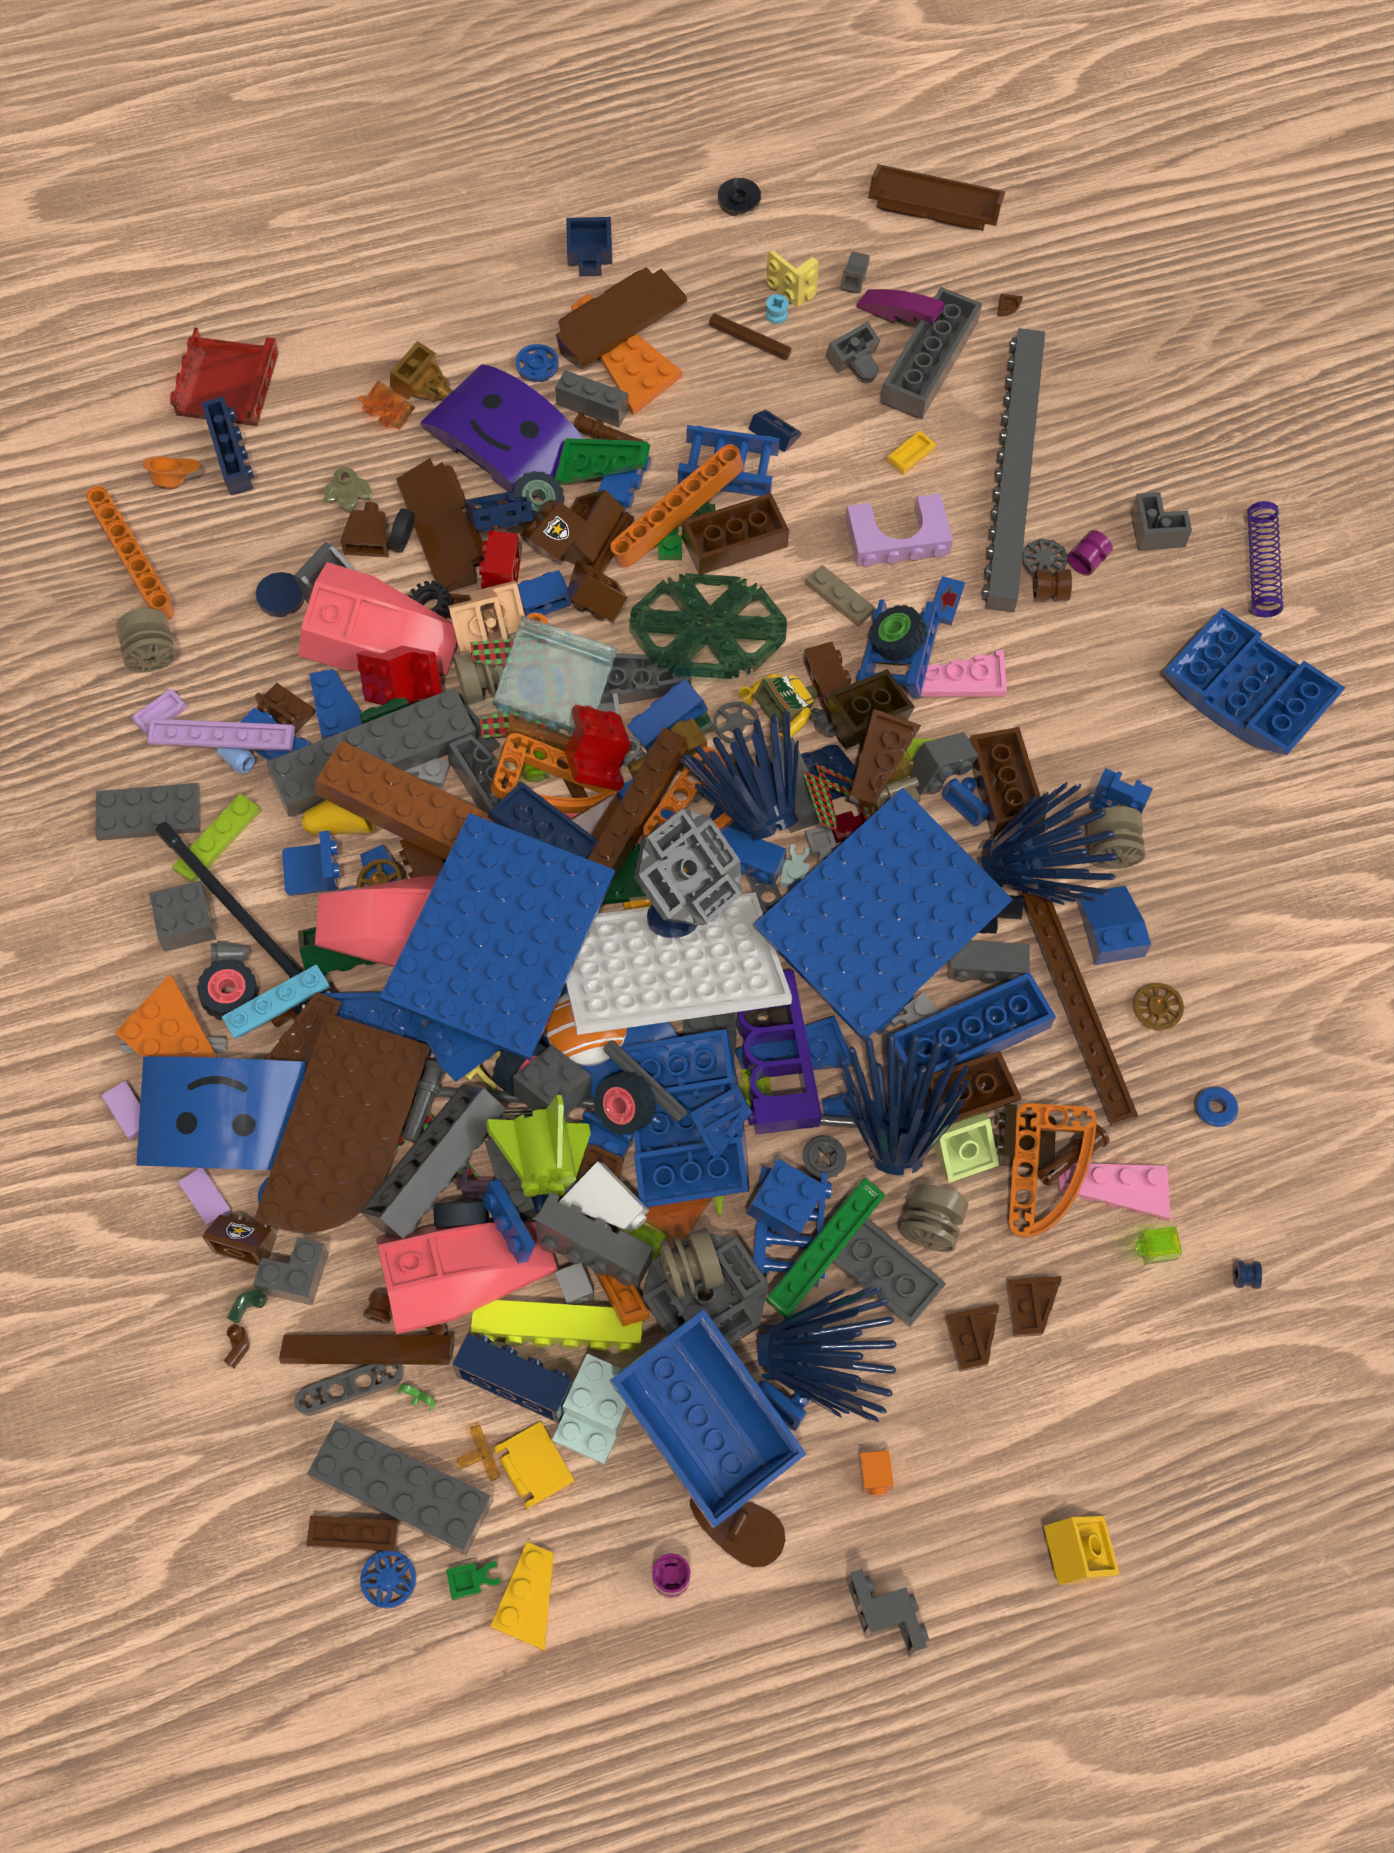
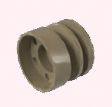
[116,608,176,672]
[453,650,508,704]
[1088,806,1145,869]
[900,1184,969,1252]
[660,1228,724,1300]

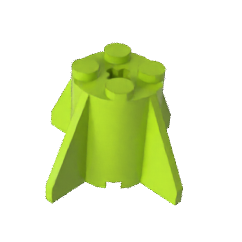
[486,1095,591,1197]

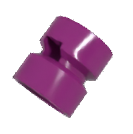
[1068,530,1113,576]
[652,1553,691,1599]

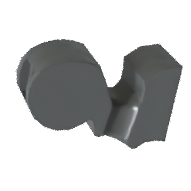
[841,251,870,293]

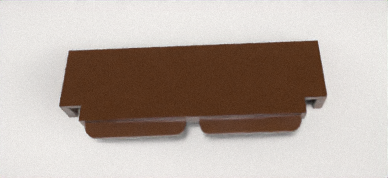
[868,164,1005,231]
[556,267,687,368]
[396,458,485,592]

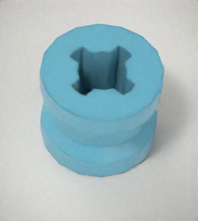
[766,294,789,324]

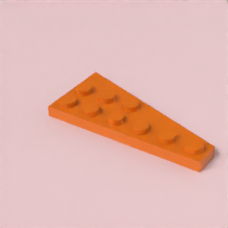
[571,293,682,415]
[115,973,217,1058]

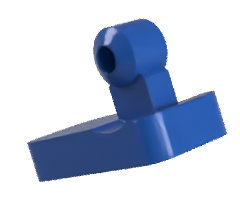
[942,777,989,826]
[758,1380,809,1431]

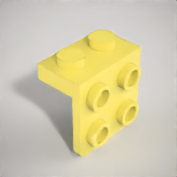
[766,250,819,308]

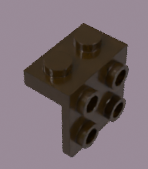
[996,1104,1056,1169]

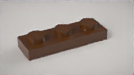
[306,1515,399,1552]

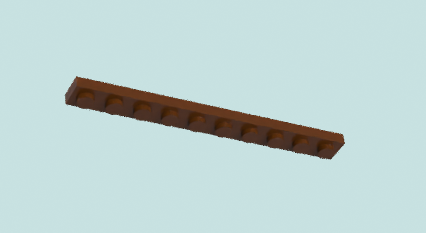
[1019,891,1138,1126]

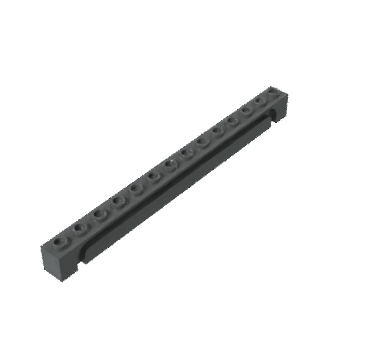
[982,328,1045,613]

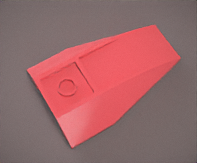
[299,562,457,675]
[315,876,438,967]
[376,1222,557,1334]

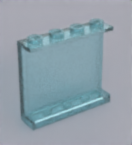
[492,616,617,736]

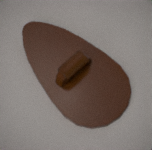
[690,1498,786,1568]

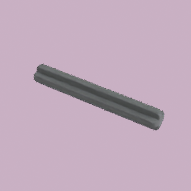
[603,1040,687,1121]

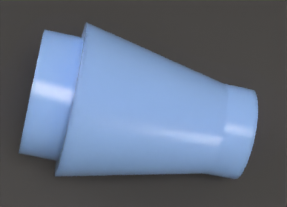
[217,748,255,773]

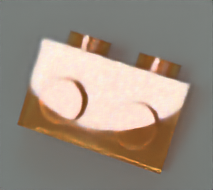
[358,380,415,430]

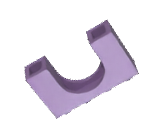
[846,493,953,567]

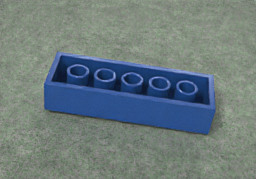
[886,972,1056,1092]

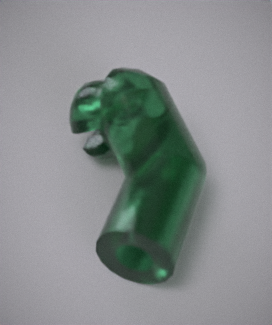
[227,1289,267,1323]

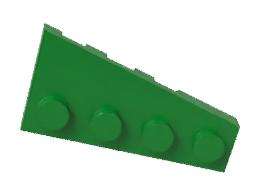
[555,438,651,485]

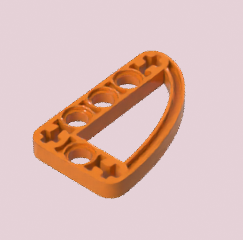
[491,733,617,813]
[642,747,737,839]
[1009,1103,1097,1238]

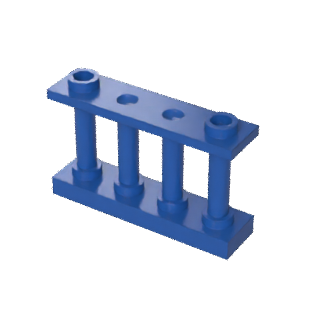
[678,425,780,497]
[857,599,941,698]
[753,1167,832,1287]

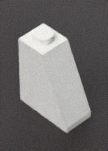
[559,1162,650,1231]

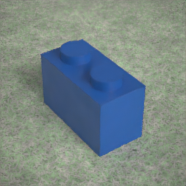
[517,570,571,617]

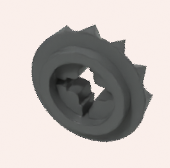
[803,1137,846,1179]

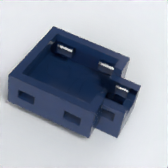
[566,217,612,277]
[464,491,533,532]

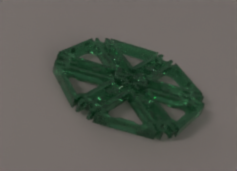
[629,573,787,679]

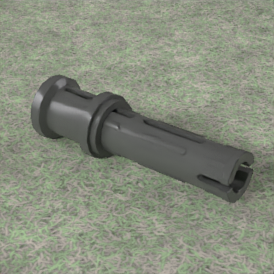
[401,1060,446,1143]

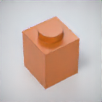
[858,1450,894,1497]

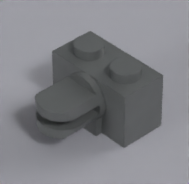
[825,321,880,383]

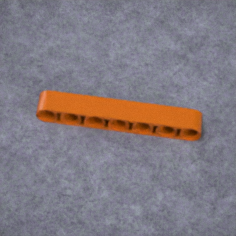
[611,444,744,567]
[86,486,174,620]

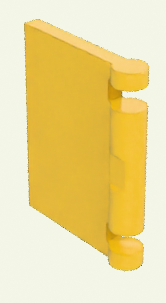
[493,1421,575,1510]

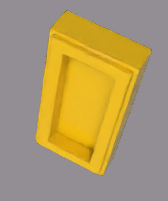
[887,430,936,475]

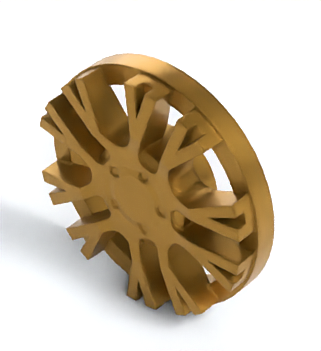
[1134,983,1184,1031]

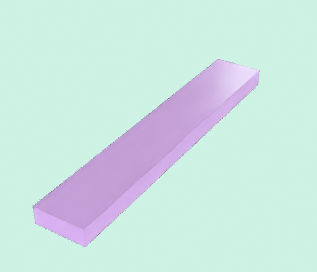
[147,719,295,752]

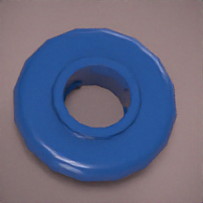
[1196,1087,1239,1127]

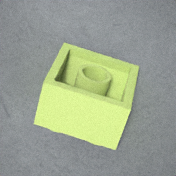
[933,1113,999,1183]

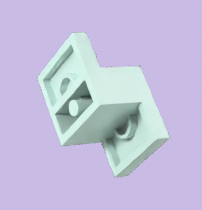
[552,1354,628,1466]

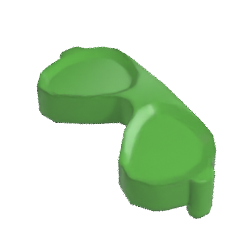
[397,1384,436,1411]

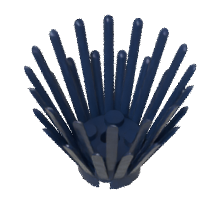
[679,710,799,841]
[981,782,1118,905]
[841,1033,970,1176]
[757,1285,897,1422]

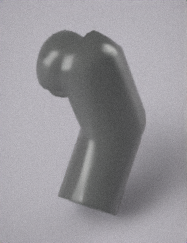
[809,708,836,737]

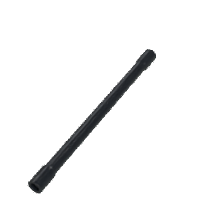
[155,822,303,979]

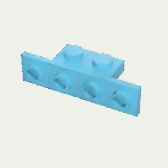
[222,964,330,1039]

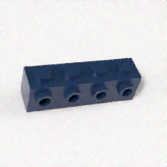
[201,396,255,496]

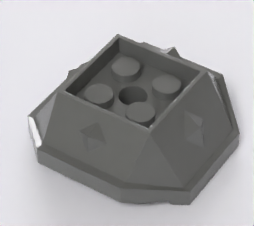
[634,808,742,926]
[642,1233,768,1346]

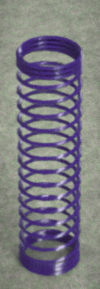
[1247,501,1284,618]

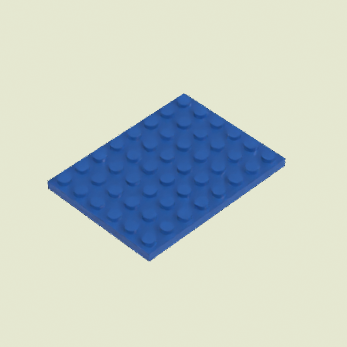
[753,788,1013,1041]
[379,813,615,1061]

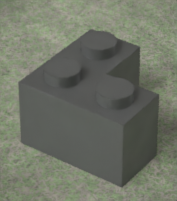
[1131,492,1192,550]
[906,732,979,795]
[253,1237,329,1306]

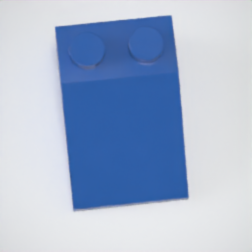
[1076,886,1151,965]
[421,1022,501,1082]

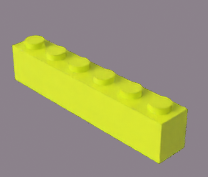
[471,1300,643,1353]

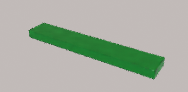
[765,1177,886,1318]

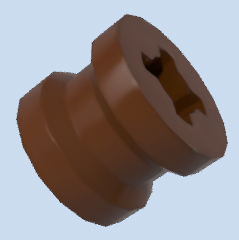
[363,1293,391,1324]

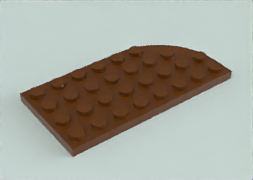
[254,1013,430,1234]

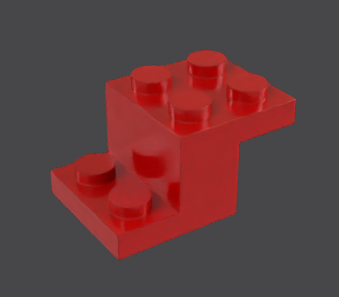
[356,645,442,705]
[564,704,631,791]

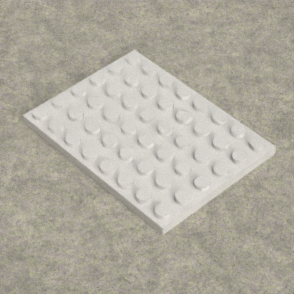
[565,892,792,1035]

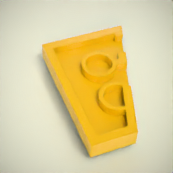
[490,1542,554,1651]

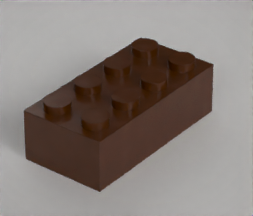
[682,493,789,575]
[969,727,1046,837]

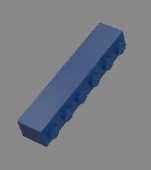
[642,801,786,885]

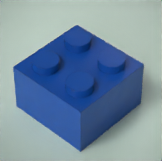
[746,1158,826,1242]

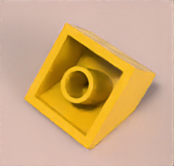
[1044,1516,1120,1586]

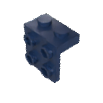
[801,745,856,800]

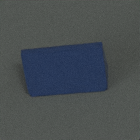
[749,409,802,452]

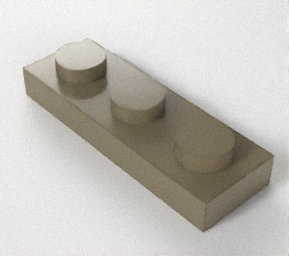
[805,565,875,627]

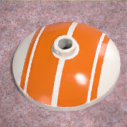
[546,993,627,1066]

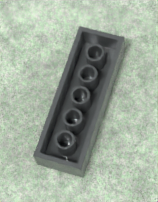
[880,287,982,419]
[360,1085,506,1239]
[307,1421,493,1556]

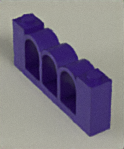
[733,970,822,1135]

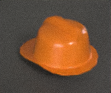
[142,456,200,489]

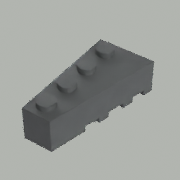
[590,652,693,707]
[448,735,521,813]
[535,1192,653,1288]

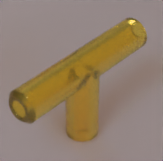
[457,1424,501,1481]

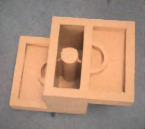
[448,581,525,653]

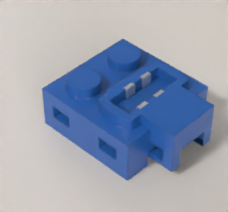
[1089,768,1153,815]

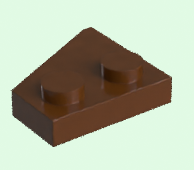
[1007,1276,1062,1337]
[945,1304,999,1372]

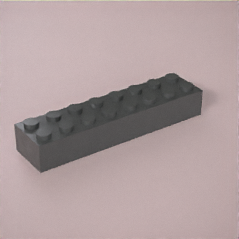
[266,688,476,817]

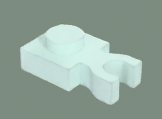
[780,844,810,888]

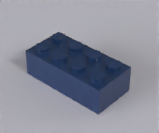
[452,1333,573,1424]

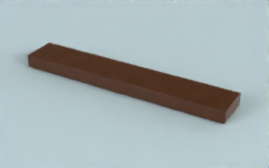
[279,1334,453,1365]

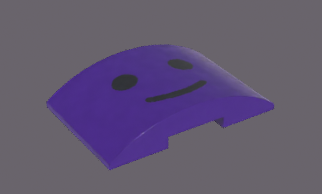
[420,364,584,500]

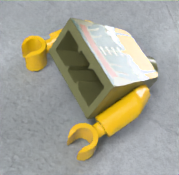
[738,674,817,744]

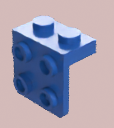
[282,831,340,896]

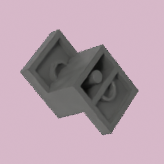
[846,1569,929,1658]

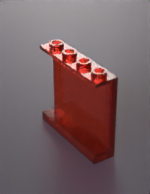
[170,327,279,426]

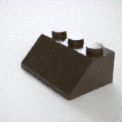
[826,669,915,749]

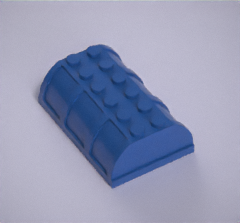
[609,1309,806,1528]

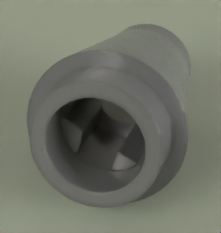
[211,941,249,964]

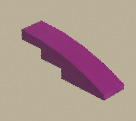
[856,289,944,324]

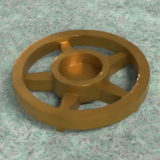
[356,859,403,888]

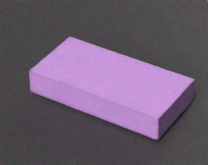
[131,688,188,737]
[102,1081,140,1140]
[178,1168,232,1227]

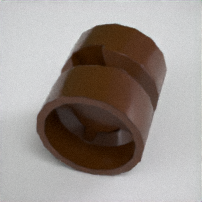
[1033,569,1072,601]

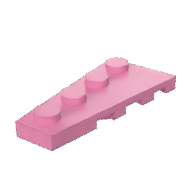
[907,649,1007,697]
[1057,1163,1171,1221]

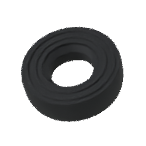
[389,508,414,552]

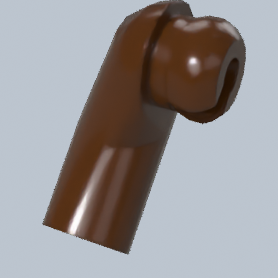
[223,1324,250,1369]

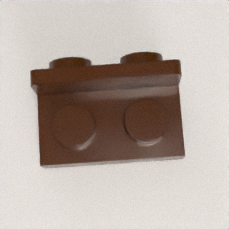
[255,682,315,734]

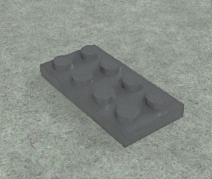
[95,783,200,841]
[832,1219,946,1327]

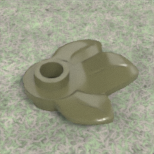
[324,467,372,513]

